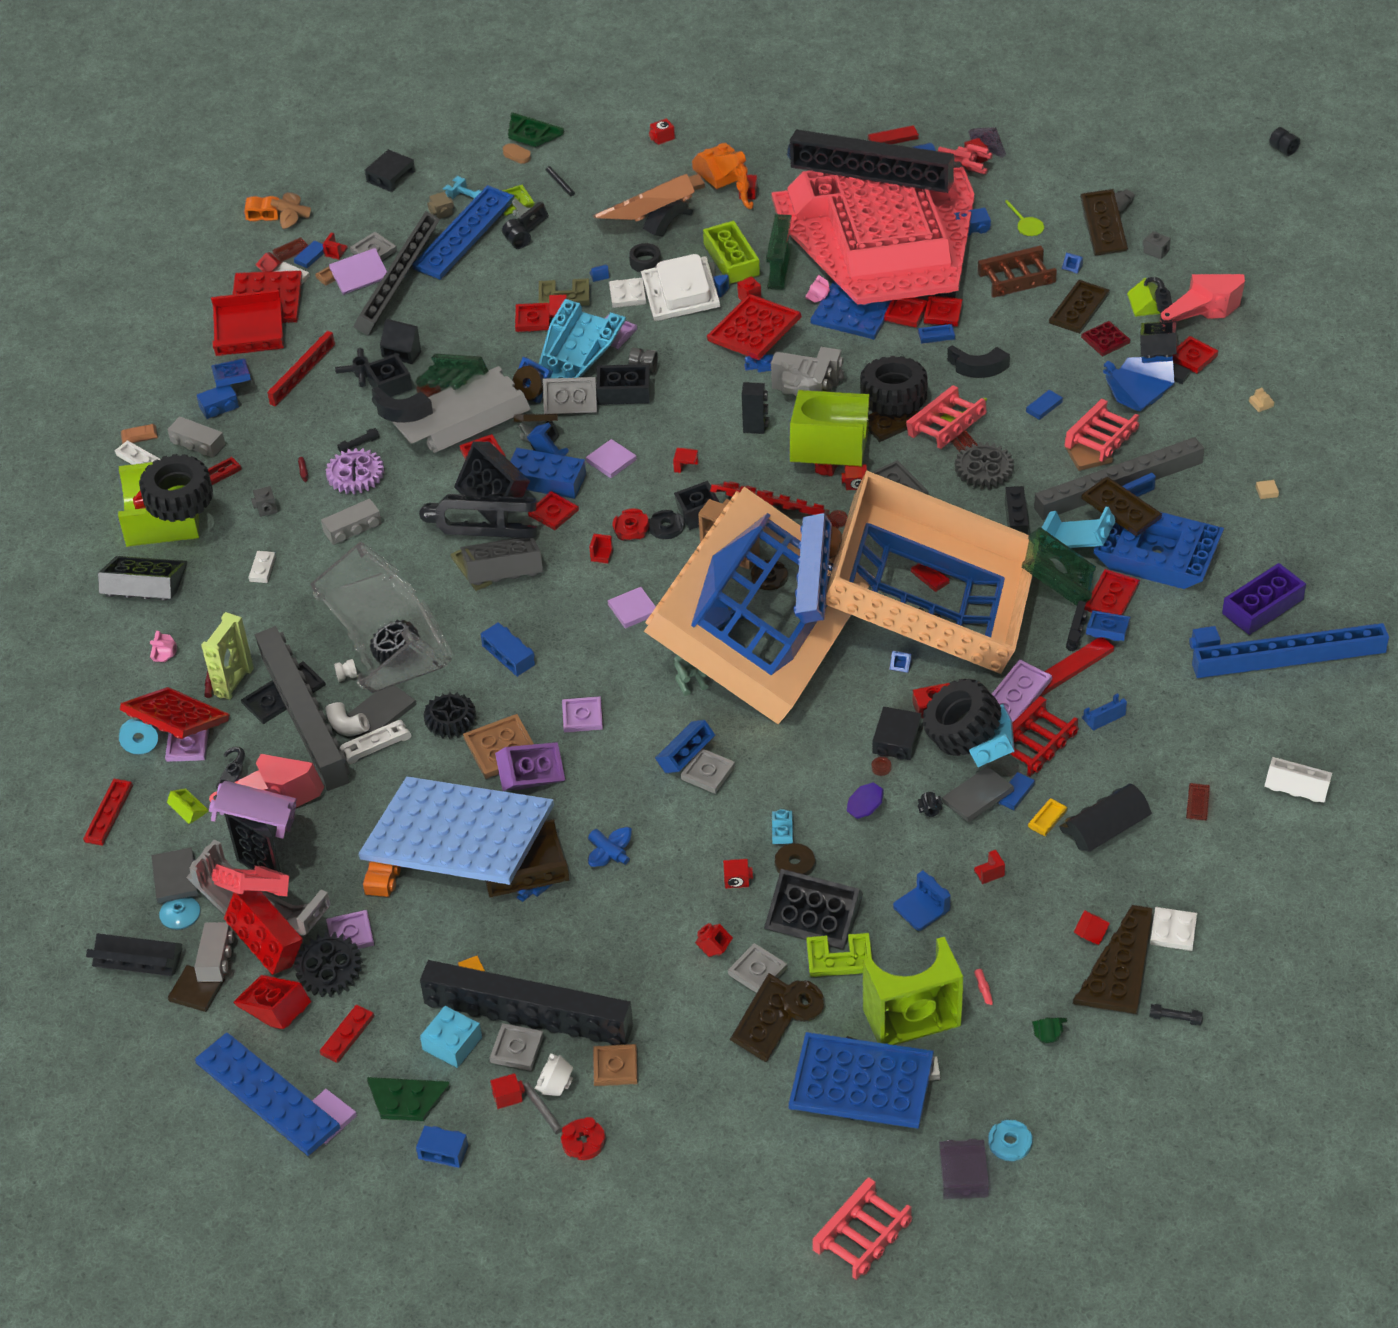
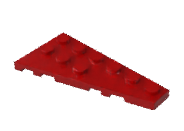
[710,481,829,517]

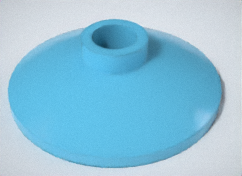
[159,897,200,930]

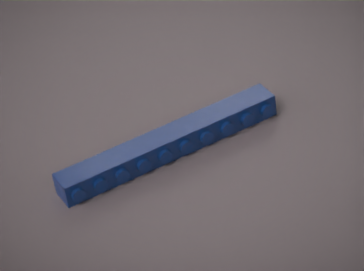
[1192,623,1389,678]

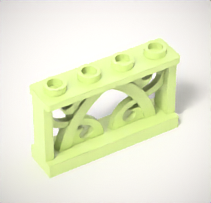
[201,612,254,700]

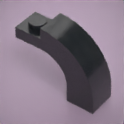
[642,199,694,237]
[947,345,1010,378]
[372,387,433,423]

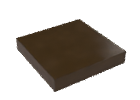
[513,414,558,422]
[168,965,225,1012]

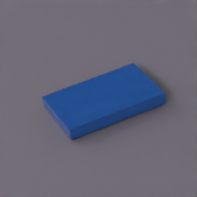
[211,358,251,387]

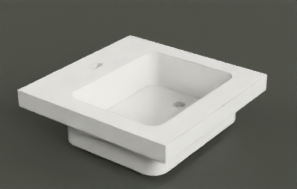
[641,254,720,321]

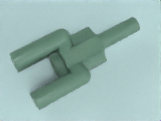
[673,654,709,696]

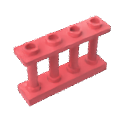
[906,385,987,449]
[1064,399,1139,462]
[813,1177,912,1280]

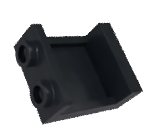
[365,149,415,192]
[872,706,922,760]

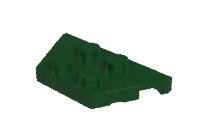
[508,112,564,147]
[367,1077,450,1121]

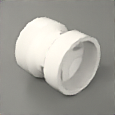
[334,659,357,682]

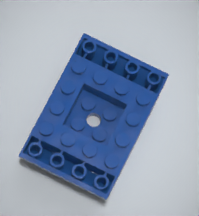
[1094,512,1224,589]

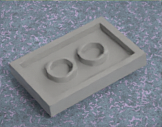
[543,377,597,414]

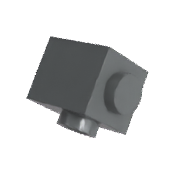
[1143,231,1171,260]
[251,486,277,517]

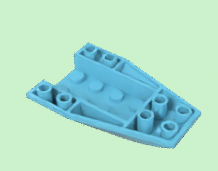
[539,299,626,379]

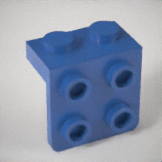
[893,871,951,931]

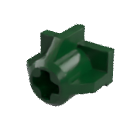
[1032,1017,1067,1043]

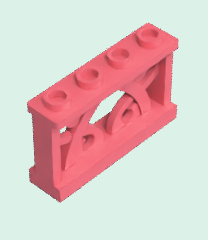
[212,864,289,896]

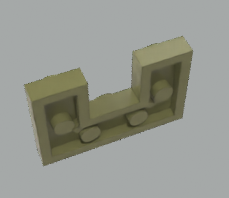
[538,278,590,306]

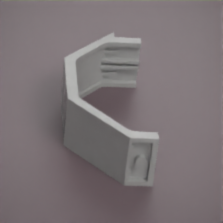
[186,840,331,936]

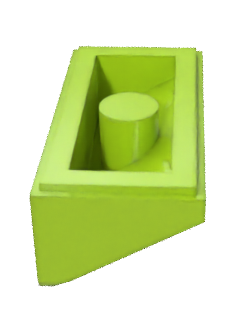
[167,788,209,824]

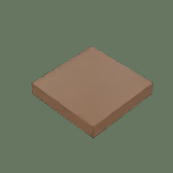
[1065,436,1113,471]
[593,1044,637,1086]

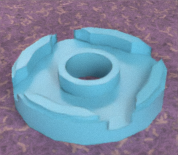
[119,719,158,754]
[988,1120,1032,1161]

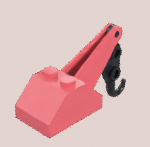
[1144,274,1245,322]
[209,747,324,808]

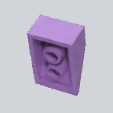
[495,742,565,791]

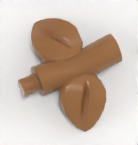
[271,192,311,229]

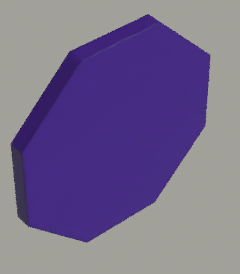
[847,782,884,819]

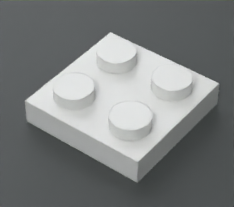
[609,278,646,308]
[1150,907,1197,951]

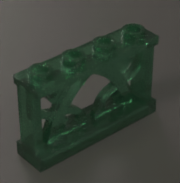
[766,214,792,290]
[1022,527,1096,606]

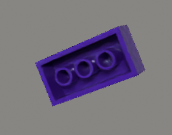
[1222,563,1306,635]

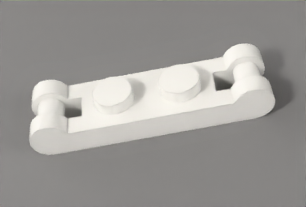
[340,720,411,764]

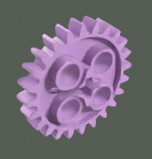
[326,448,384,494]

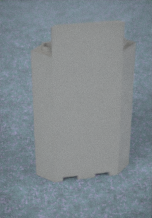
[393,366,531,453]

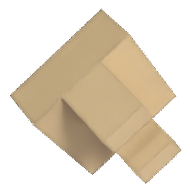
[1249,388,1274,412]

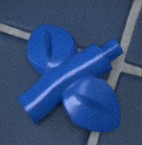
[588,827,632,867]

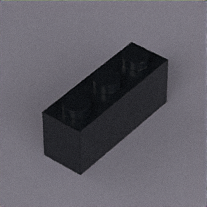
[741,382,769,434]
[1005,486,1028,535]

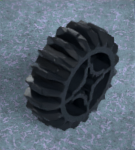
[370,619,421,667]
[423,692,476,739]

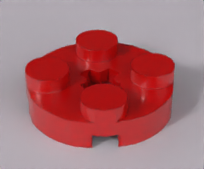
[612,508,650,540]
[561,1117,605,1160]

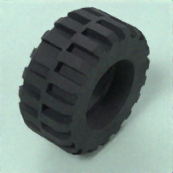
[860,356,927,416]
[139,454,213,522]
[923,679,1001,756]

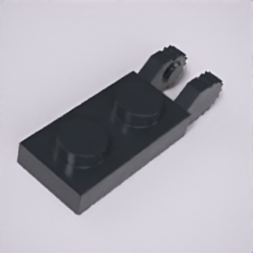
[1066,601,1088,652]

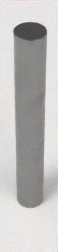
[523,1082,562,1134]

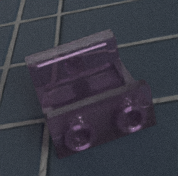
[939,1139,989,1199]

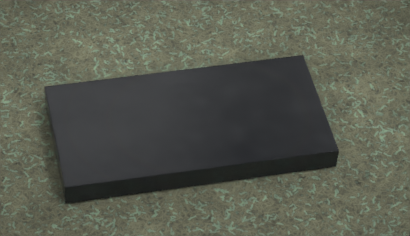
[241,661,326,724]

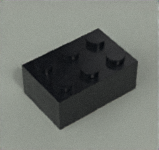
[1140,321,1177,358]
[596,364,650,405]

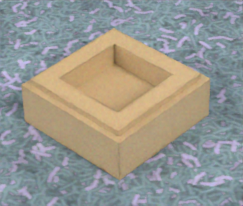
[1255,480,1279,499]

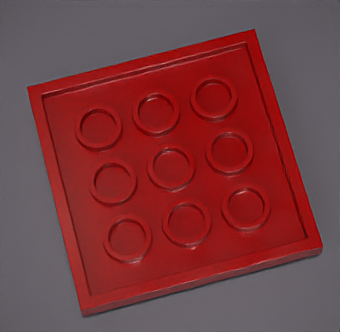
[232,271,302,323]
[706,294,802,360]
[120,687,230,739]

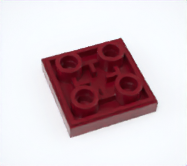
[1081,321,1131,357]

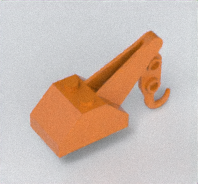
[692,143,753,209]

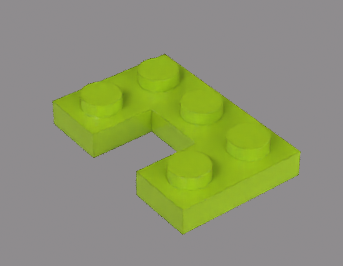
[806,933,872,977]

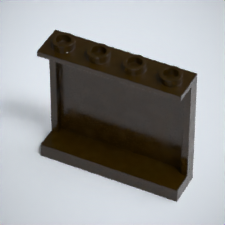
[485,819,570,898]

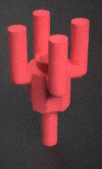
[938,144,993,175]

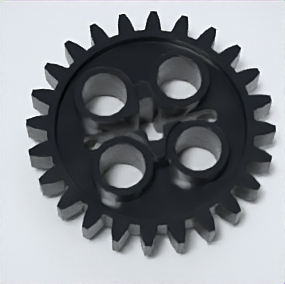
[294,932,363,997]

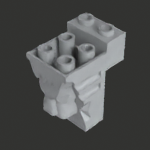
[771,347,844,397]

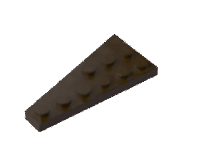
[1073,905,1153,1014]

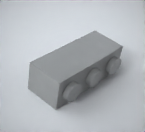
[167,416,225,457]
[321,499,382,545]
[195,922,235,982]

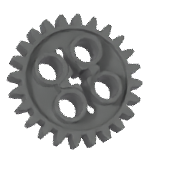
[955,442,1014,489]

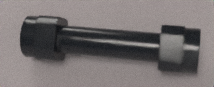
[337,428,380,453]
[1149,1004,1203,1025]

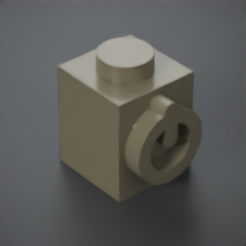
[427,192,454,219]

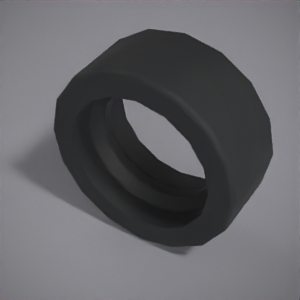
[629,243,661,272]

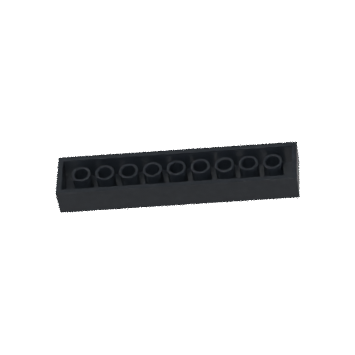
[790,129,954,193]
[420,960,633,1045]

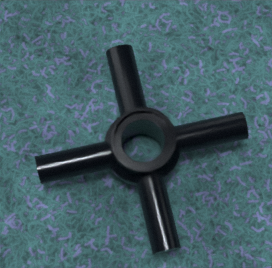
[335,348,369,387]

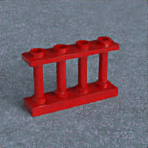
[1009,696,1079,777]

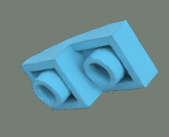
[772,809,793,844]

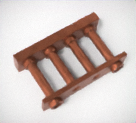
[978,245,1057,298]

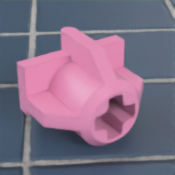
[805,275,830,303]
[150,631,177,662]

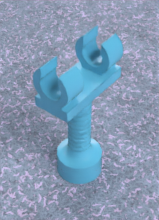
[443,176,482,199]

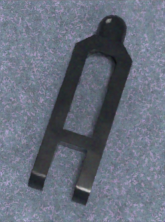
[419,494,537,538]

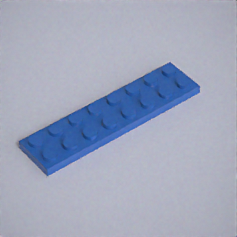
[413,185,515,280]
[195,1032,341,1156]

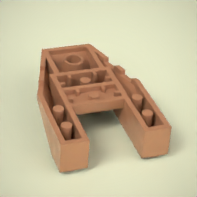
[593,174,695,222]

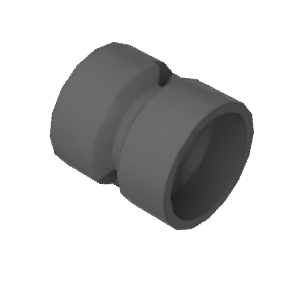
[629,347,658,373]

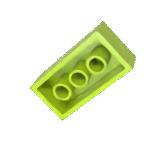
[703,220,760,284]

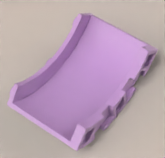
[209,781,297,839]

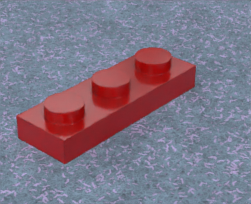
[319,1004,374,1063]

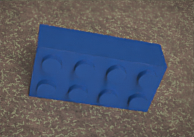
[510,448,586,499]

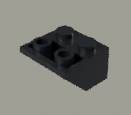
[380,319,421,365]

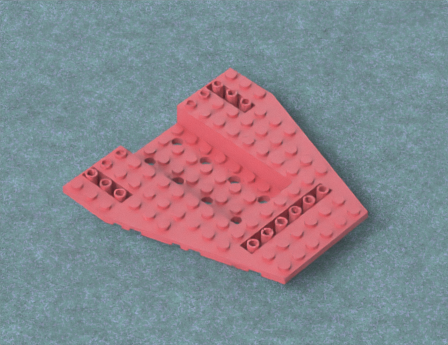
[771,167,974,305]

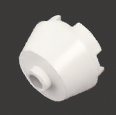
[534,1053,573,1096]

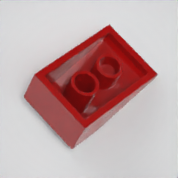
[234,975,311,1029]

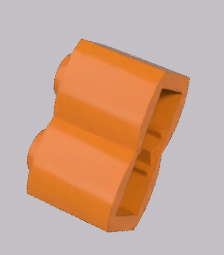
[244,196,280,221]
[363,861,401,897]

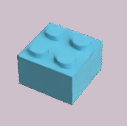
[420,1006,482,1068]

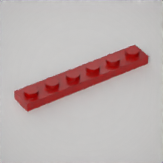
[267,330,335,407]

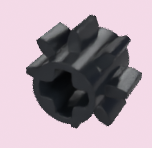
[917,792,943,817]

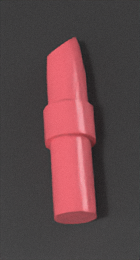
[974,969,993,1005]

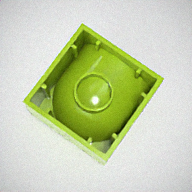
[790,390,869,466]
[118,462,199,547]
[863,936,963,1045]

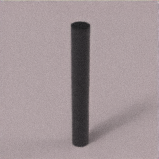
[546,166,575,197]

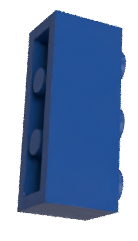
[480,622,535,677]
[655,720,715,773]

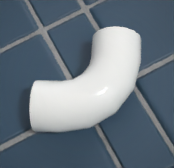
[325,702,370,737]

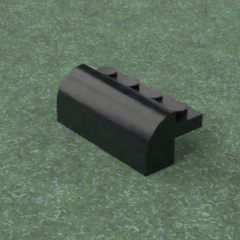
[1059,783,1152,852]
[86,933,182,976]

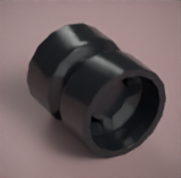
[1269,127,1300,156]
[502,219,531,249]

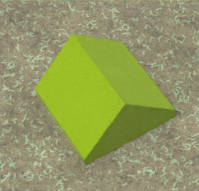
[1127,277,1161,316]

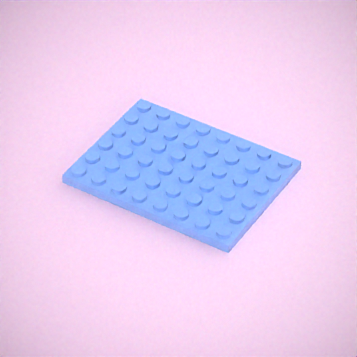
[358,776,554,885]

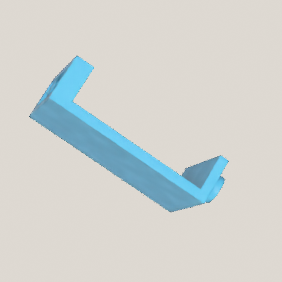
[1038,507,1115,550]
[969,704,1014,767]

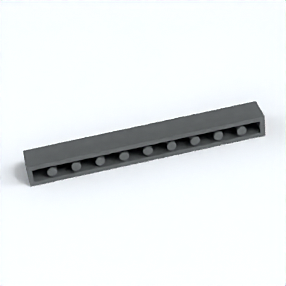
[353,211,440,336]
[1034,437,1204,520]

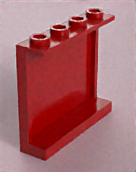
[211,289,284,356]

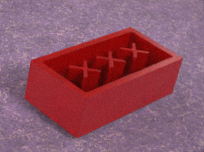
[224,890,303,975]

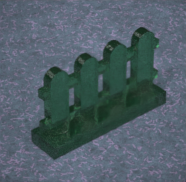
[416,353,488,390]

